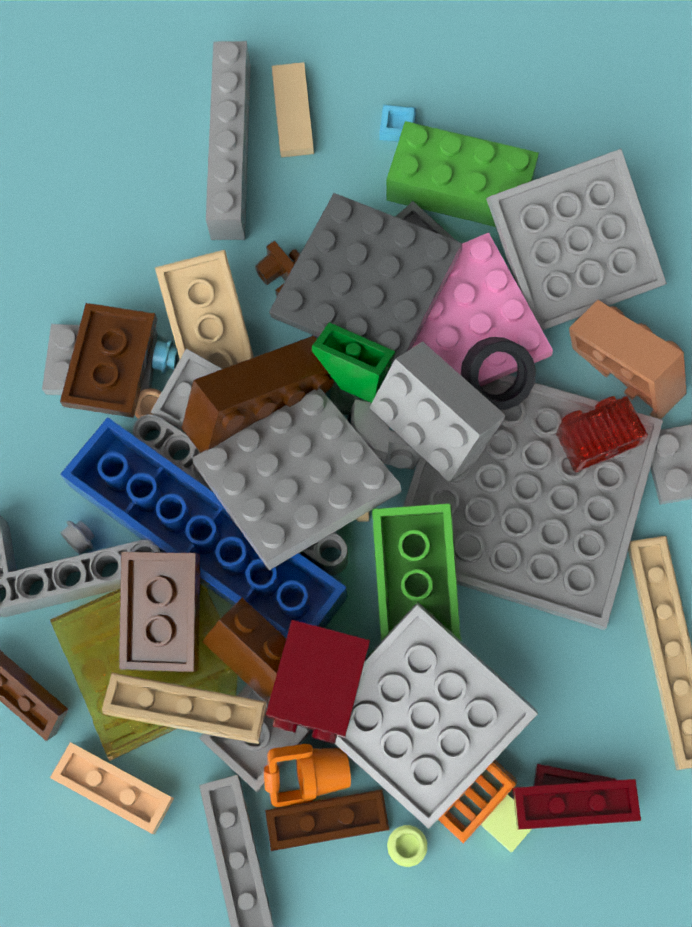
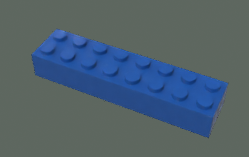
[60,417,348,638]

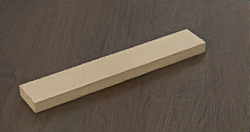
[628,536,692,771]

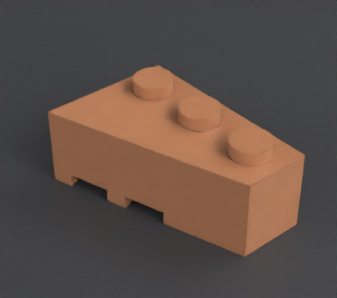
[569,300,687,419]

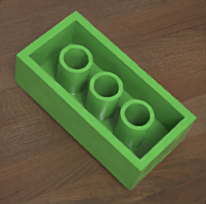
[386,121,539,227]
[372,504,461,641]

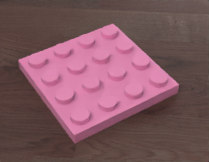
[412,232,553,387]

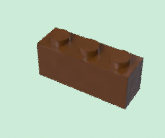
[202,598,286,704]

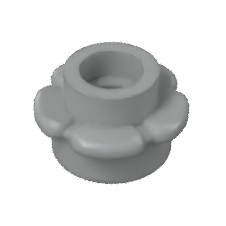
[60,521,95,554]

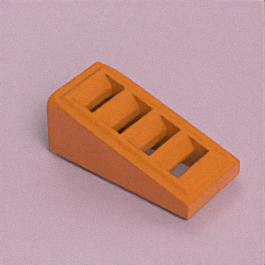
[438,759,517,844]

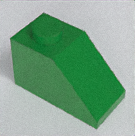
[312,322,395,403]

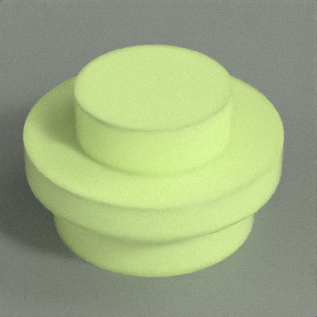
[387,825,427,867]

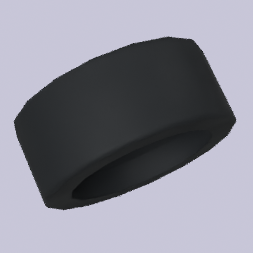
[461,337,536,410]

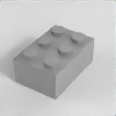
[369,341,506,482]

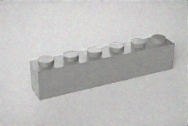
[206,41,251,240]

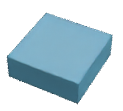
[379,105,416,142]

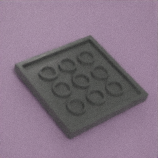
[269,193,462,365]

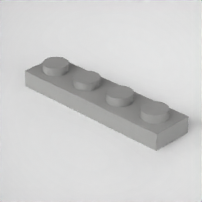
[199,775,275,927]

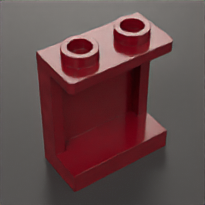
[266,620,370,743]

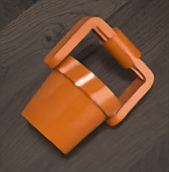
[264,744,351,807]

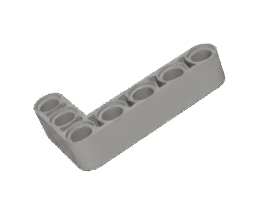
[0,515,161,617]

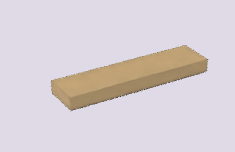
[102,673,267,744]

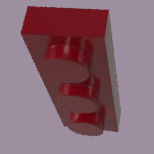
[513,779,641,830]

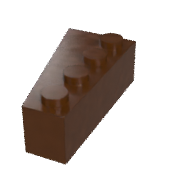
[182,335,334,453]

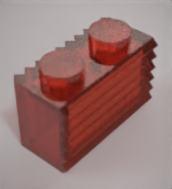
[556,396,648,473]

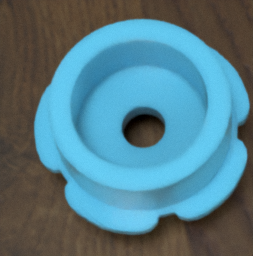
[152,339,178,374]

